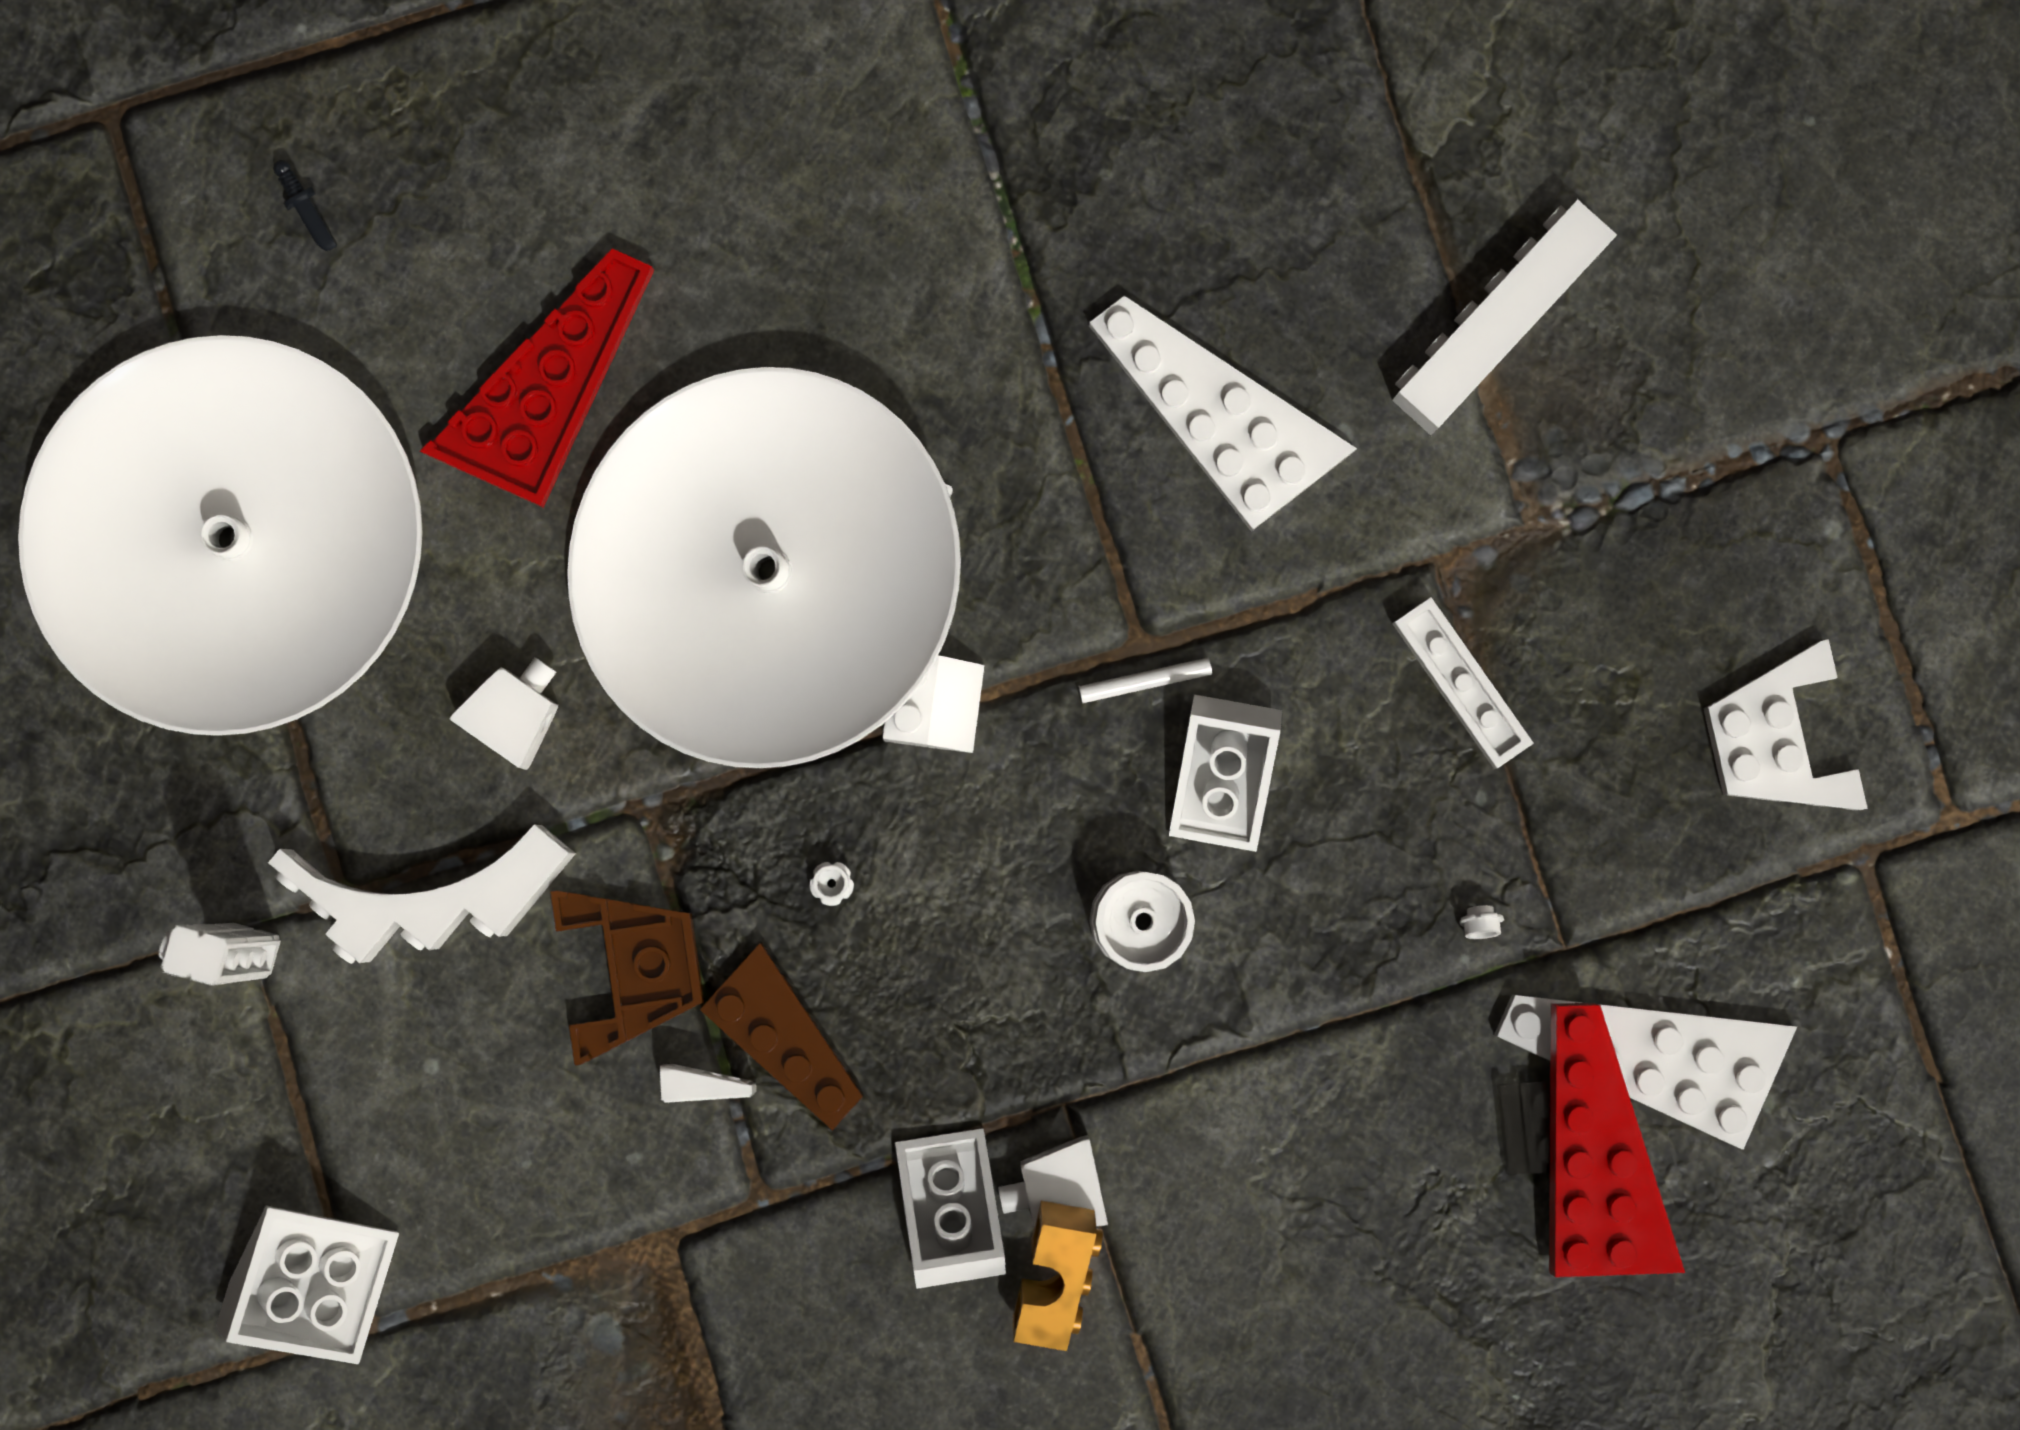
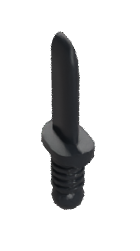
[273,160,337,251]

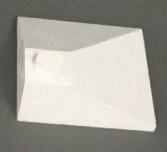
[216,1206,399,1364]

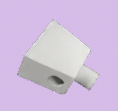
[450,657,558,770]
[998,1135,1108,1227]

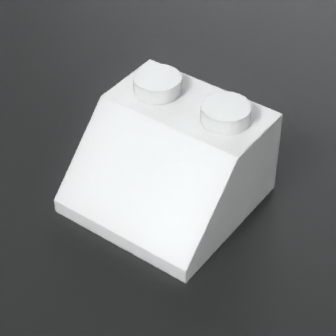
[883,655,984,753]

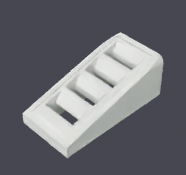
[660,1064,757,1103]

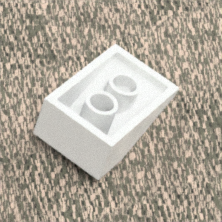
[1169,695,1282,852]
[895,1128,1006,1289]

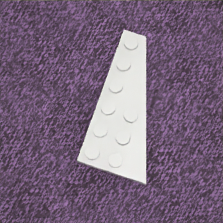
[1089,296,1357,532]
[1494,995,1797,1149]

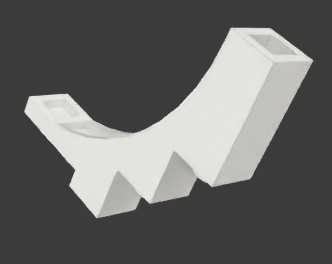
[268,824,576,964]

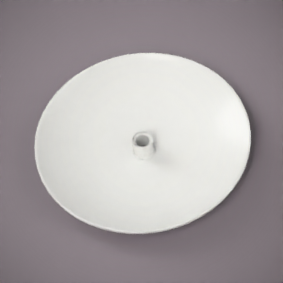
[18,335,422,736]
[567,367,961,768]

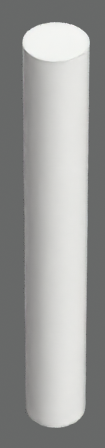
[1079,658,1212,704]

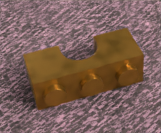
[1013,1201,1103,1351]

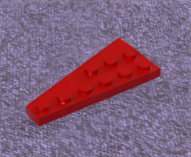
[420,249,654,508]
[1549,1003,1685,1277]

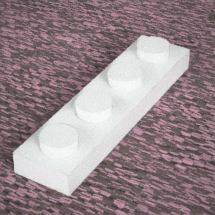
[1393,597,1534,769]

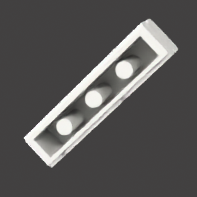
[159,923,281,985]

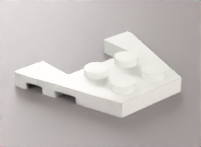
[1704,639,1868,810]

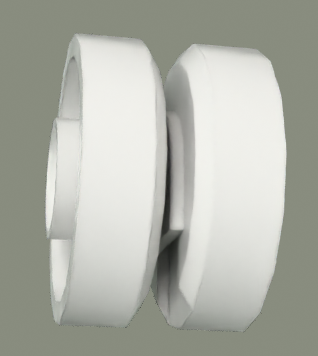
[1089,871,1195,972]

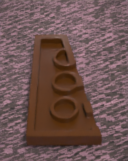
[700,943,864,1131]

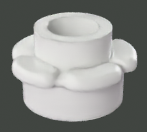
[810,862,854,906]
[1460,905,1504,939]

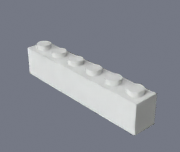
[1392,200,1617,435]

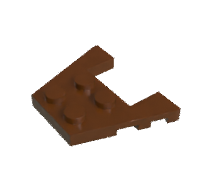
[550,891,704,1066]

